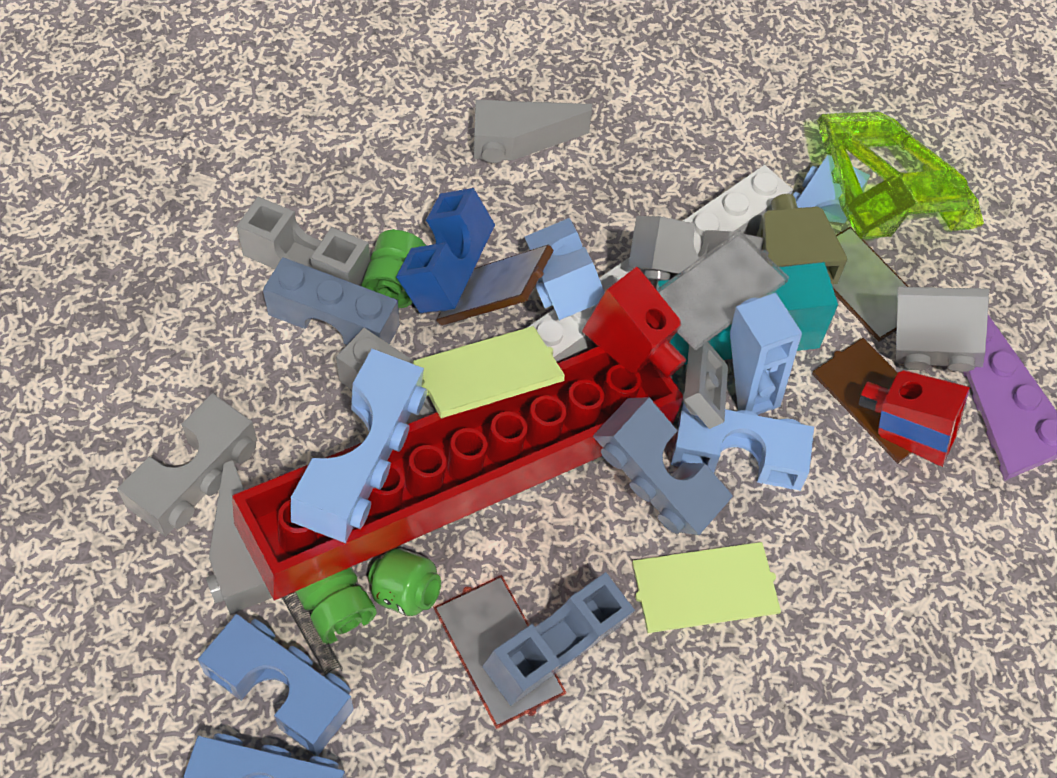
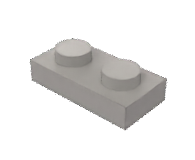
[683,340,728,429]

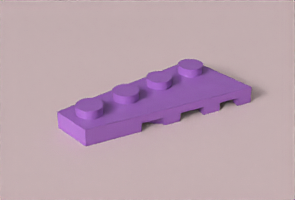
[963,315,1057,481]

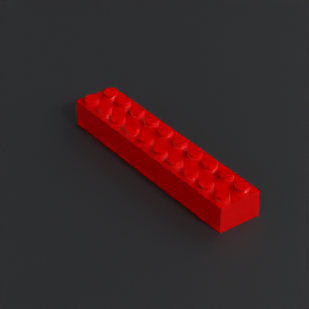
[232,347,683,601]

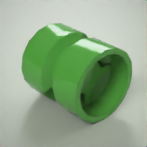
[361,229,427,308]
[295,567,377,644]

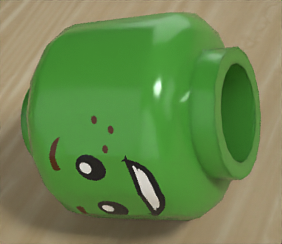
[369,549,441,616]

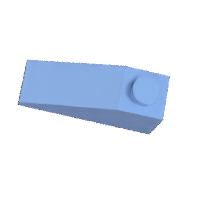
[730,293,802,415]

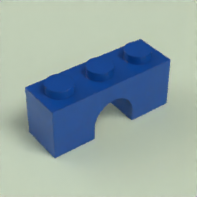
[396,188,495,313]

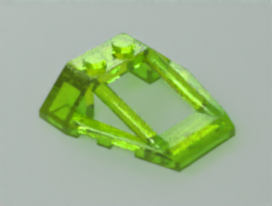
[817,112,984,239]

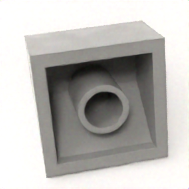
[896,287,989,372]

